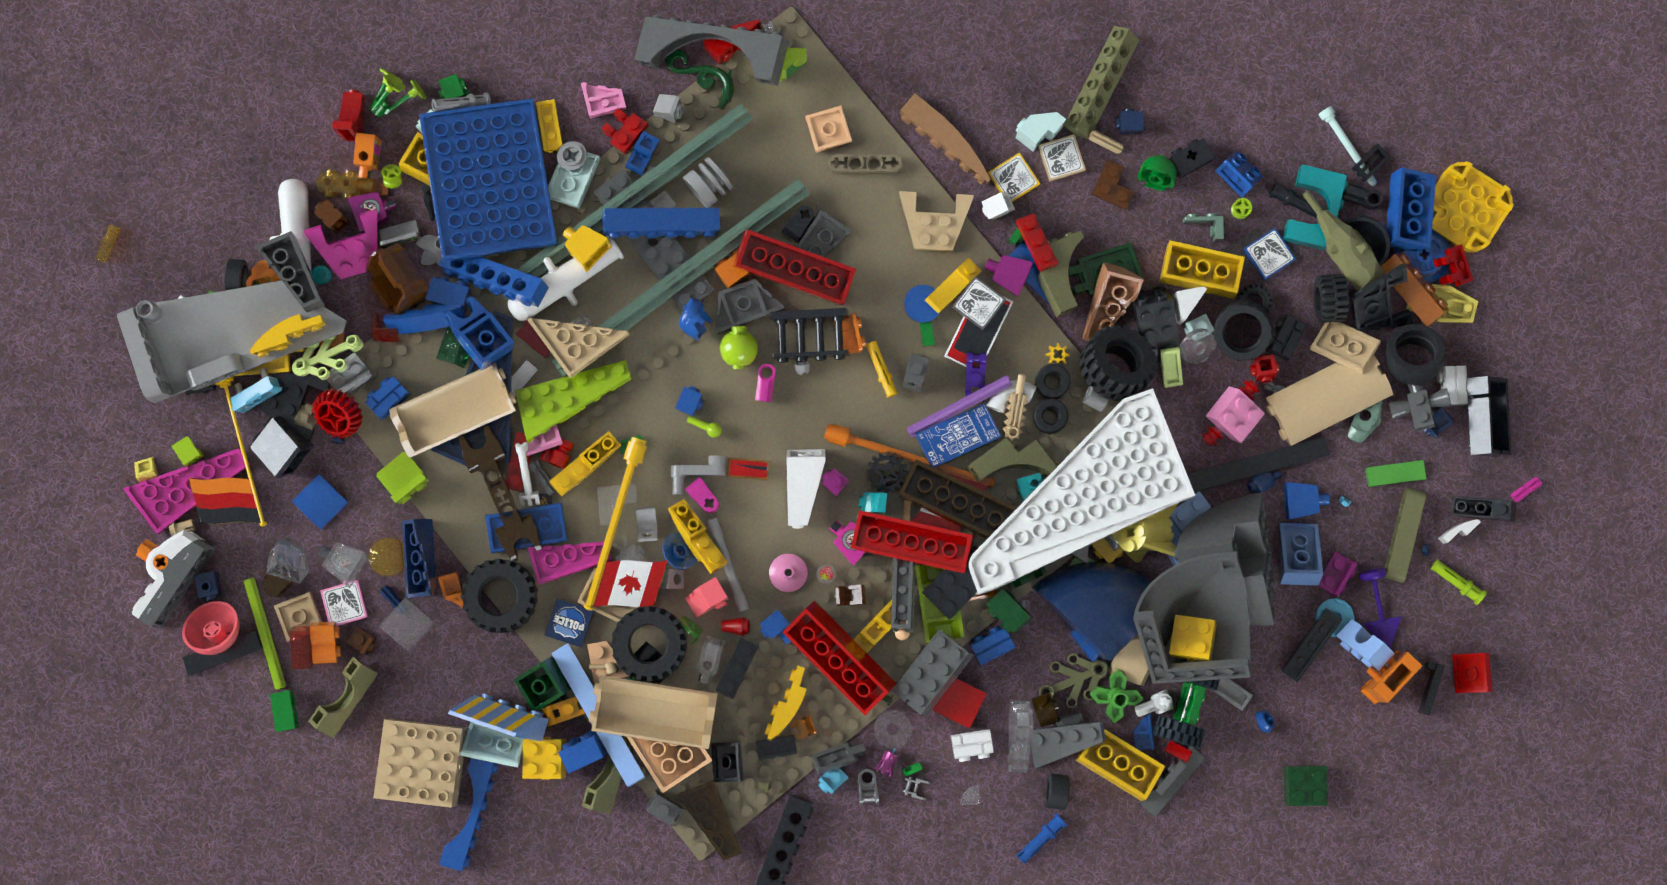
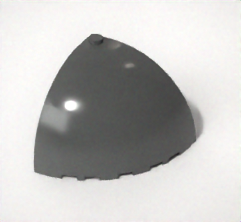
[1174,493,1275,626]

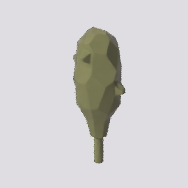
[1302,190,1383,291]

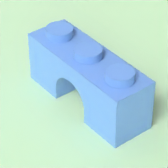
[1337,619,1394,671]

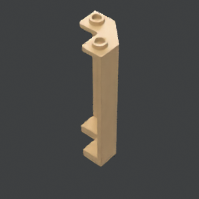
[589,675,717,749]

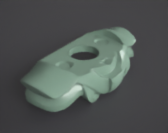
[1348,400,1383,443]

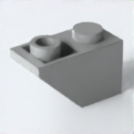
[653,94,684,124]

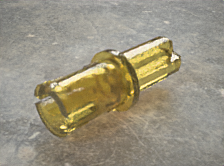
[96,224,121,263]

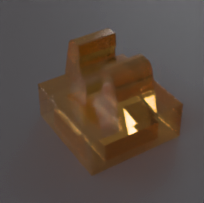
[791,715,817,739]

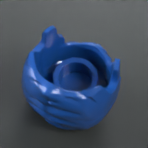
[679,298,712,341]

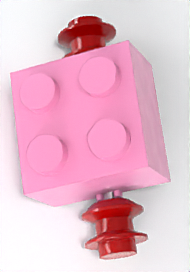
[1202,380,1265,446]

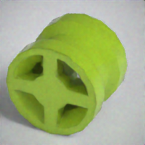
[382,164,402,189]
[1231,198,1252,219]

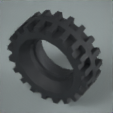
[461,559,538,633]
[611,606,687,681]

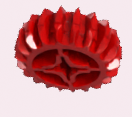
[311,388,364,439]

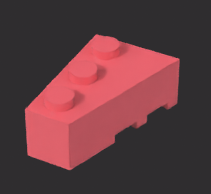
[685,577,730,618]

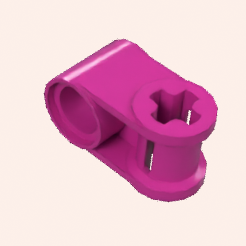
[685,477,719,514]

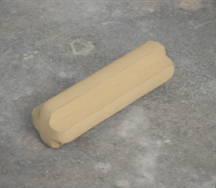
[1089,130,1123,154]

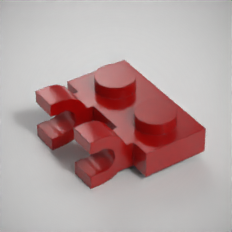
[602,108,649,155]
[1433,244,1473,286]

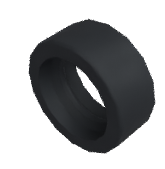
[224,259,248,291]

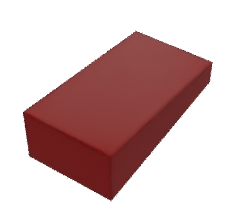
[1165,740,1193,763]

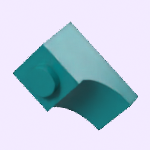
[858,492,887,515]

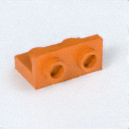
[833,313,866,355]

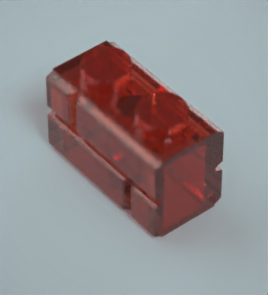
[290,625,314,669]

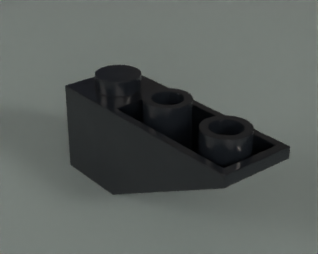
[1452,496,1517,522]

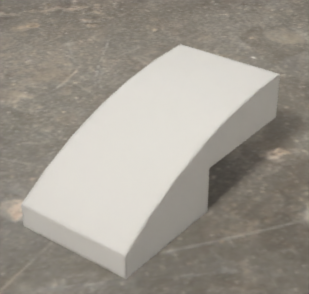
[1438,519,1480,544]

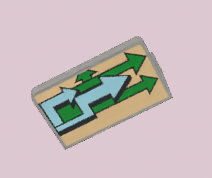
[379,220,421,249]

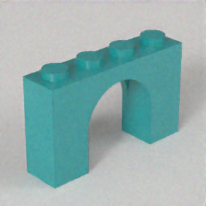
[1282,164,1348,251]

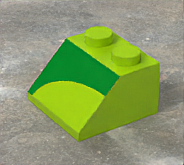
[779,47,807,82]

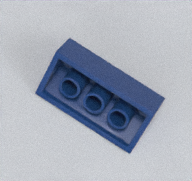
[1386,168,1436,250]

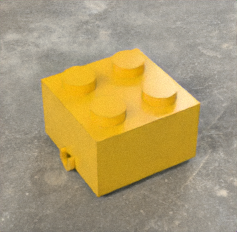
[1169,615,1217,662]
[522,737,566,780]

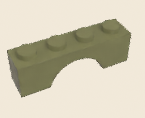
[308,657,378,738]

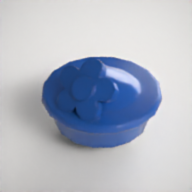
[1256,711,1275,733]

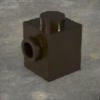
[262,568,296,597]
[1031,693,1060,727]

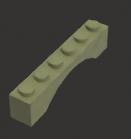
[582,736,631,814]

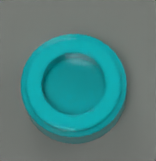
[312,265,331,285]

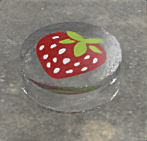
[817,564,836,584]

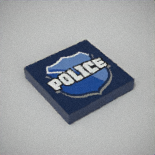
[544,599,594,648]

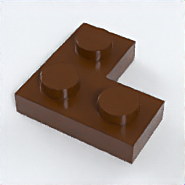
[1091,160,1134,210]

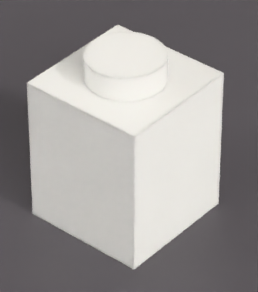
[982,192,1015,219]

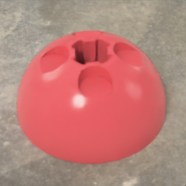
[182,601,240,655]

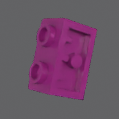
[1316,551,1358,596]

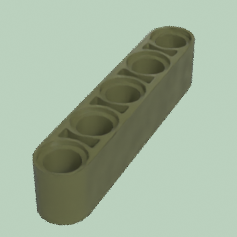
[1383,487,1426,583]

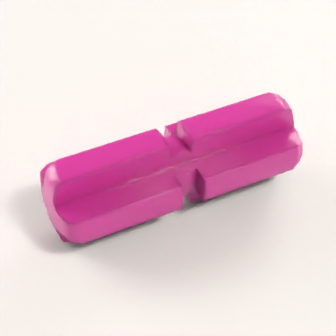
[1510,477,1542,502]

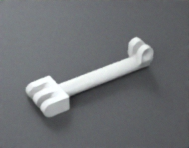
[515,442,540,507]

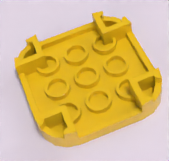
[1432,161,1514,252]

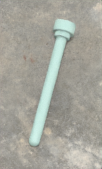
[1318,106,1377,186]

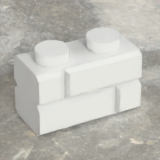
[1437,366,1468,406]
[951,729,994,762]

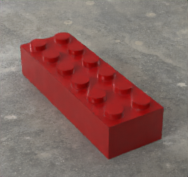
[733,230,856,305]
[783,600,897,716]

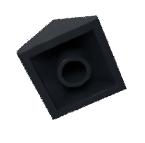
[711,741,744,782]

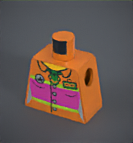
[353,133,382,179]

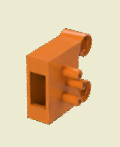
[1360,650,1422,704]

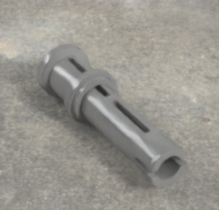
[432,92,491,112]

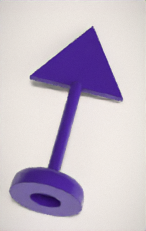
[1359,568,1402,648]

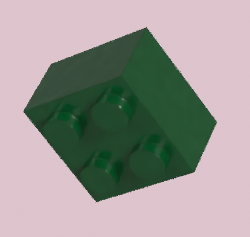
[986,589,1034,634]
[513,656,571,711]
[1283,765,1328,806]

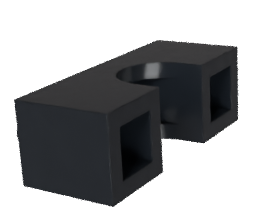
[715,638,759,699]

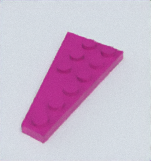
[123,448,251,534]

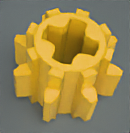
[1045,343,1070,365]

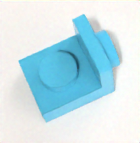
[818,768,849,794]

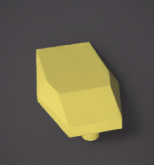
[1406,284,1478,323]

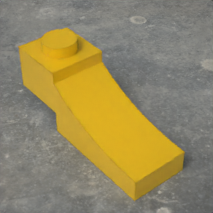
[925,257,982,314]

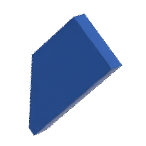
[1133,713,1155,751]

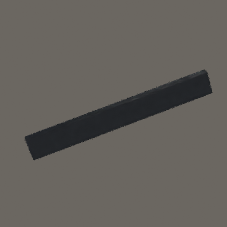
[1187,437,1330,492]

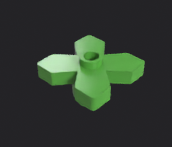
[1090,669,1143,723]

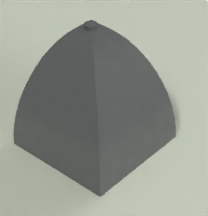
[1133,552,1251,684]

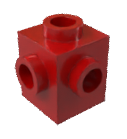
[1250,354,1279,383]

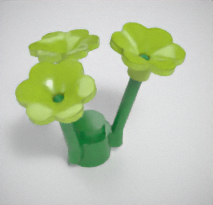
[369,68,427,117]

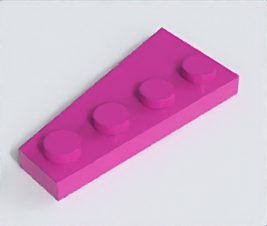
[527,542,613,585]

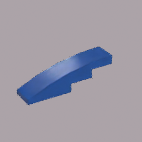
[383,305,466,334]

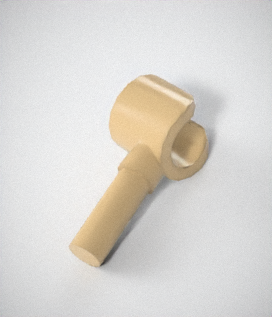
[589,662,618,674]

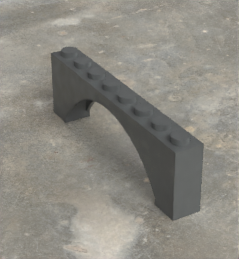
[634,15,789,86]

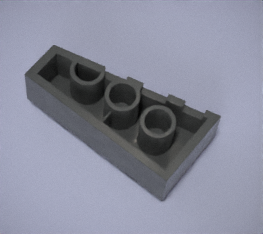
[255,231,325,313]

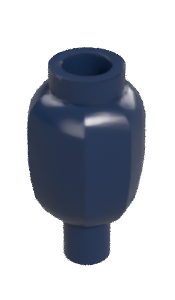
[1247,471,1282,493]

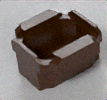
[366,243,429,315]

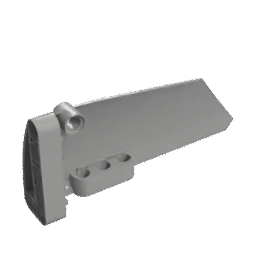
[117,280,347,403]

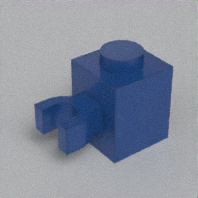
[760,609,791,644]

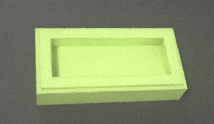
[1159,347,1183,388]

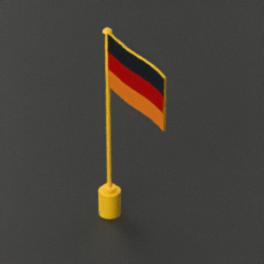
[189,376,267,527]

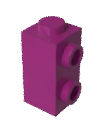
[821,468,849,498]

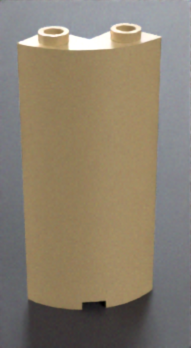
[1266,355,1393,446]
[389,363,517,458]

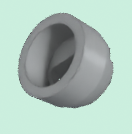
[794,361,810,375]

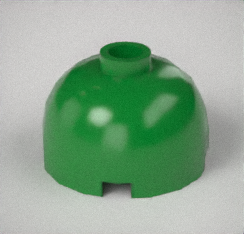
[1137,155,1177,191]

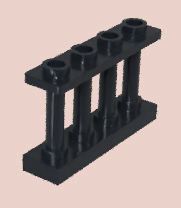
[770,308,850,363]

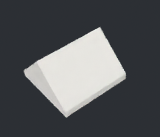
[1172,287,1207,325]

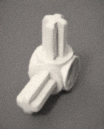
[1134,690,1174,717]

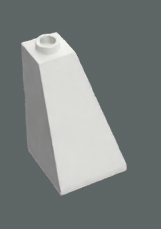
[786,449,825,529]

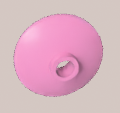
[769,554,808,592]

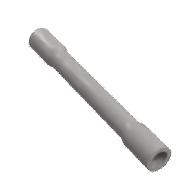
[706,518,750,612]

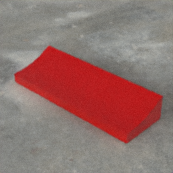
[851,510,975,574]

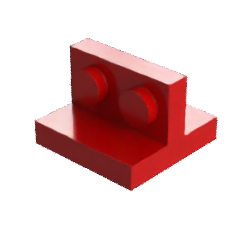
[1452,653,1493,693]

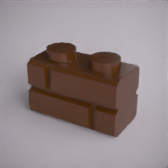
[314,200,349,234]

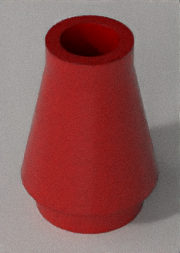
[721,617,750,636]

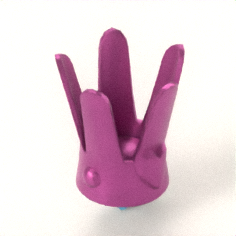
[873,748,899,778]

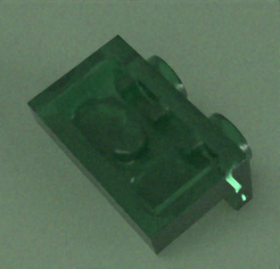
[436,326,469,368]

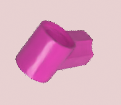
[755,364,776,402]

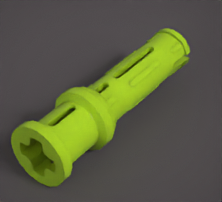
[1430,559,1487,605]

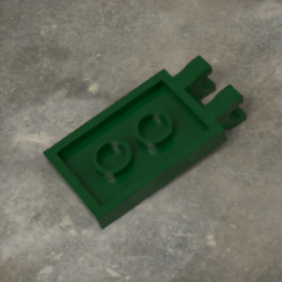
[1068,243,1143,296]

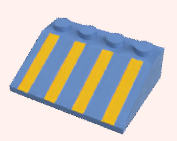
[448,693,549,741]

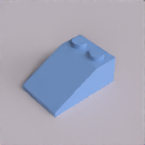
[1278,523,1323,585]

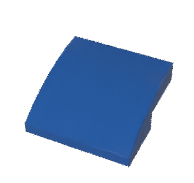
[292,474,348,530]

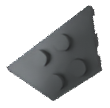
[714,279,785,334]

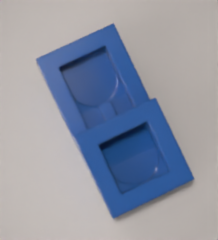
[625,131,660,176]

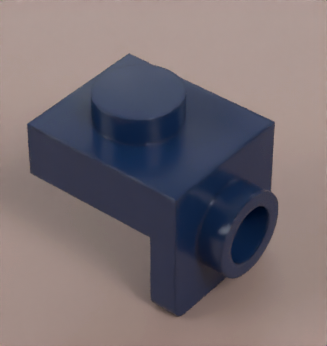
[1424,407,1454,438]

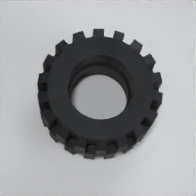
[1313,274,1349,323]

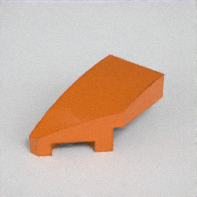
[438,571,463,608]

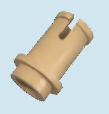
[169,519,195,536]

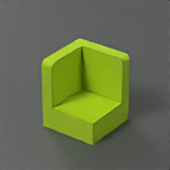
[172,436,204,466]

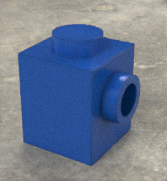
[675,386,704,417]

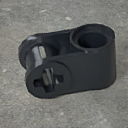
[781,206,814,243]

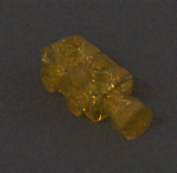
[316,170,376,199]

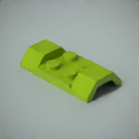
[915,565,964,643]

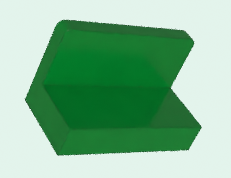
[270,690,299,732]

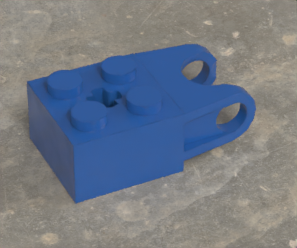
[445,296,514,371]

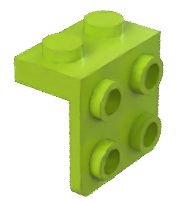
[377,452,429,504]

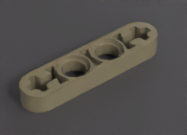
[828,154,902,173]

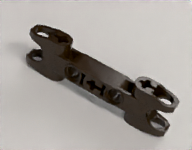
[459,426,543,562]

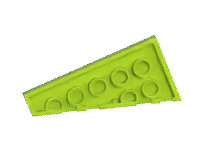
[515,360,632,443]

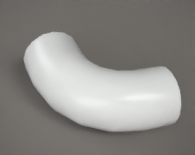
[986,380,1037,413]

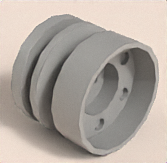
[683,157,733,208]

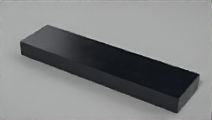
[1281,608,1342,683]
[182,631,263,676]

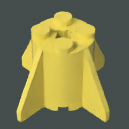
[1112,503,1178,563]

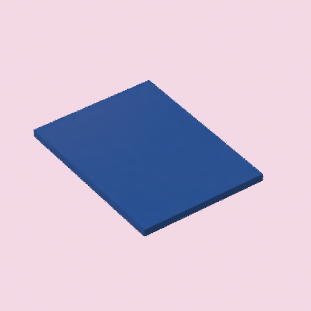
[419,98,558,262]

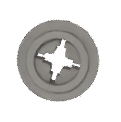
[557,141,588,171]

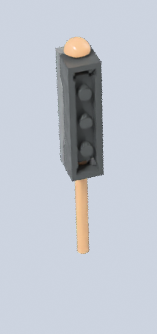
[891,499,916,640]

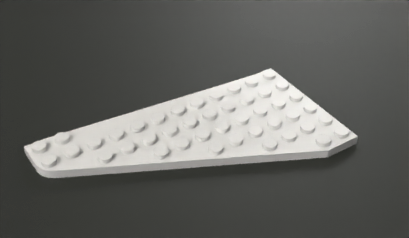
[969,388,1195,595]

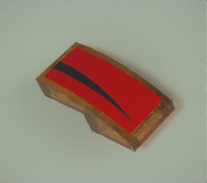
[727,458,769,480]

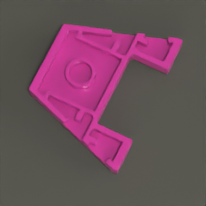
[304,209,378,279]

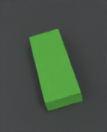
[1365,460,1426,487]

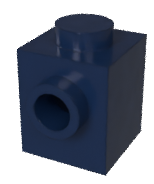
[1115,108,1144,134]
[194,571,222,601]

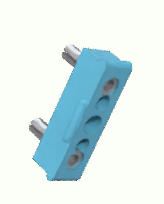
[230,368,282,413]

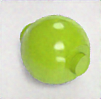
[720,326,758,369]

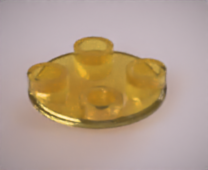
[368,538,405,576]

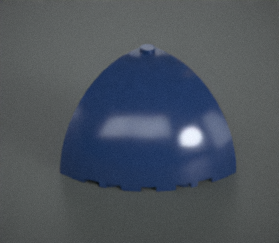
[1032,561,1154,661]

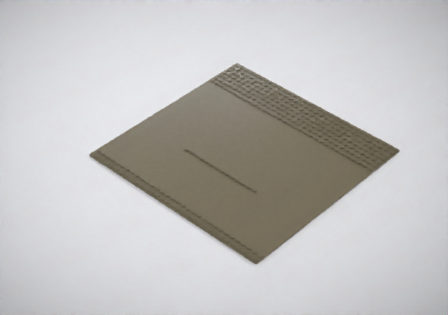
[329,7,1120,860]

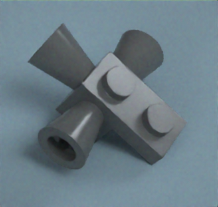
[1389,384,1452,432]

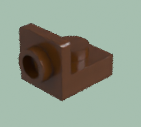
[346,626,377,655]

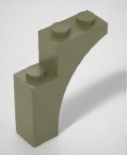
[1036,231,1084,318]
[967,437,1058,483]

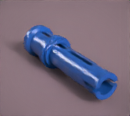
[1016,813,1068,864]

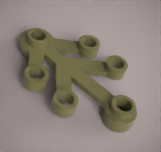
[1038,653,1109,708]

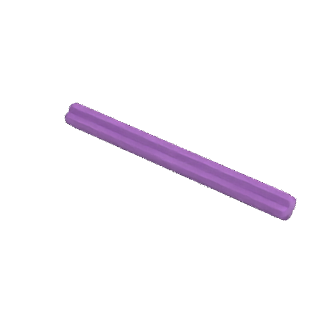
[907,376,1012,437]

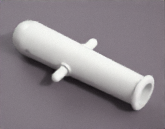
[269,179,312,273]
[508,236,624,321]

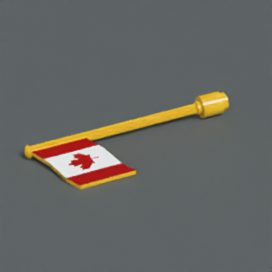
[584,437,667,611]

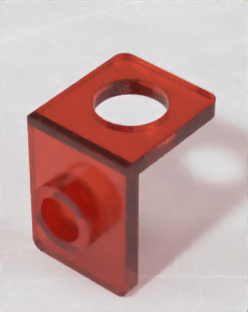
[371,312,399,342]

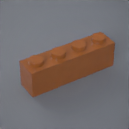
[1381,252,1450,327]

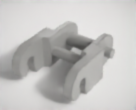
[902,777,930,800]

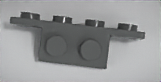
[1140,746,1204,816]

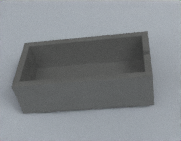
[892,629,974,717]

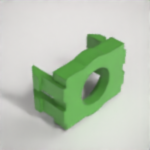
[679,616,703,644]

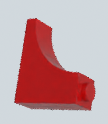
[332,90,365,141]

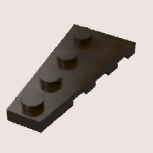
[677,780,742,861]

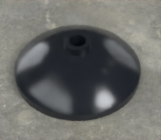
[1343,216,1390,266]

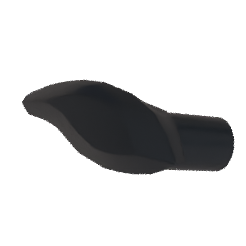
[422,185,435,221]

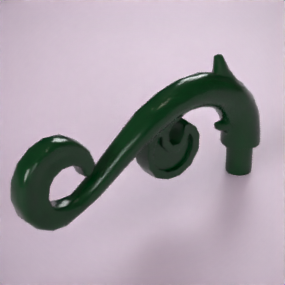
[666,50,734,110]

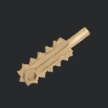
[1002,374,1028,440]

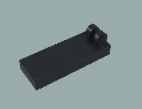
[1418,662,1445,716]

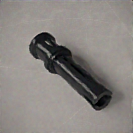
[1269,182,1325,218]

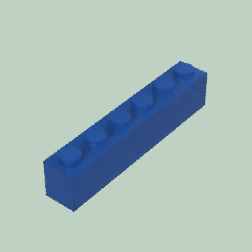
[602,208,720,239]

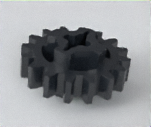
[866,451,908,493]

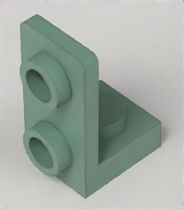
[1182,213,1224,242]

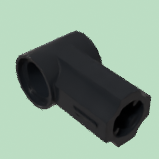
[1342,182,1383,210]

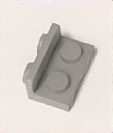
[326,352,372,395]

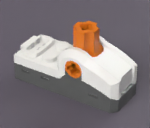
[132,530,215,628]

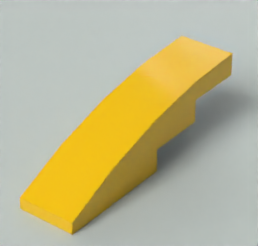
[854,600,915,653]

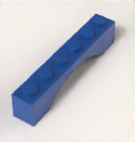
[439,758,499,871]

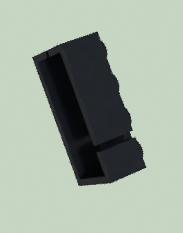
[1466,376,1511,457]

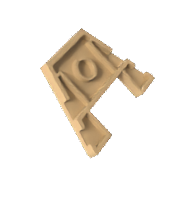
[899,191,974,252]

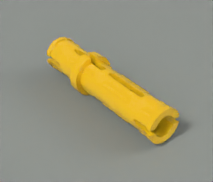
[866,341,898,398]

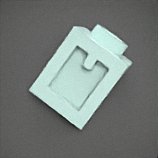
[1184,314,1214,341]

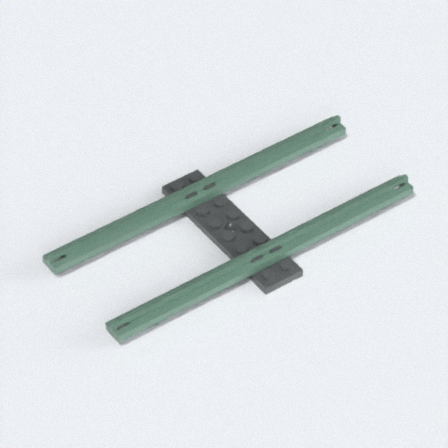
[502,103,810,377]

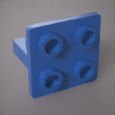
[1215,151,1263,198]

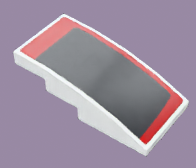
[944,295,1014,367]

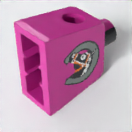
[830,520,865,566]

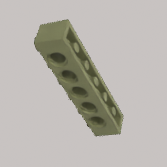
[1064,26,1139,139]

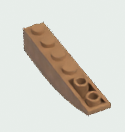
[900,93,991,185]

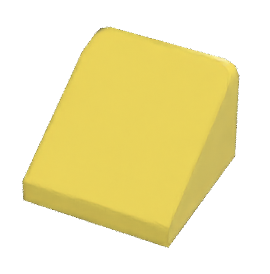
[134,457,158,483]

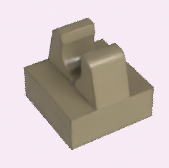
[294,403,317,430]

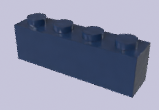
[402,519,437,598]

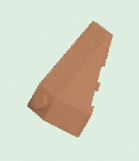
[1082,262,1144,341]

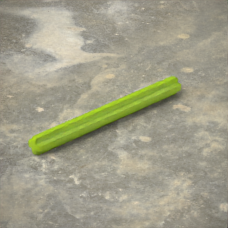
[244,578,286,690]

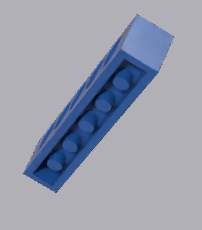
[438,257,549,307]

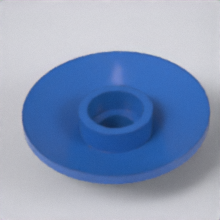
[662,533,697,570]

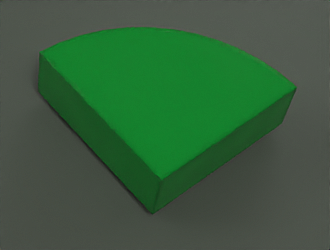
[902,762,922,777]

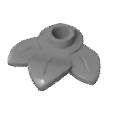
[416,235,442,265]

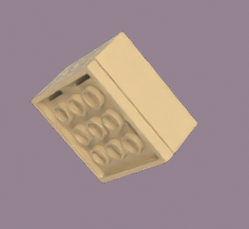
[373,719,468,808]

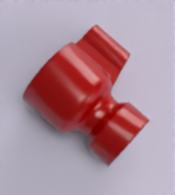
[540,438,574,469]

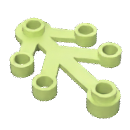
[292,335,363,380]

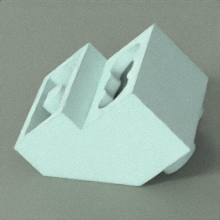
[1015,112,1066,151]

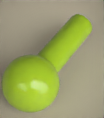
[687,415,722,438]

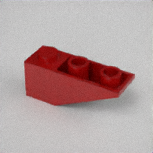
[703,19,762,65]

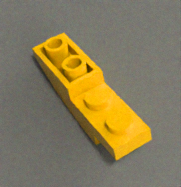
[250,314,327,358]
[549,431,621,497]
[668,499,728,574]
[765,666,807,741]

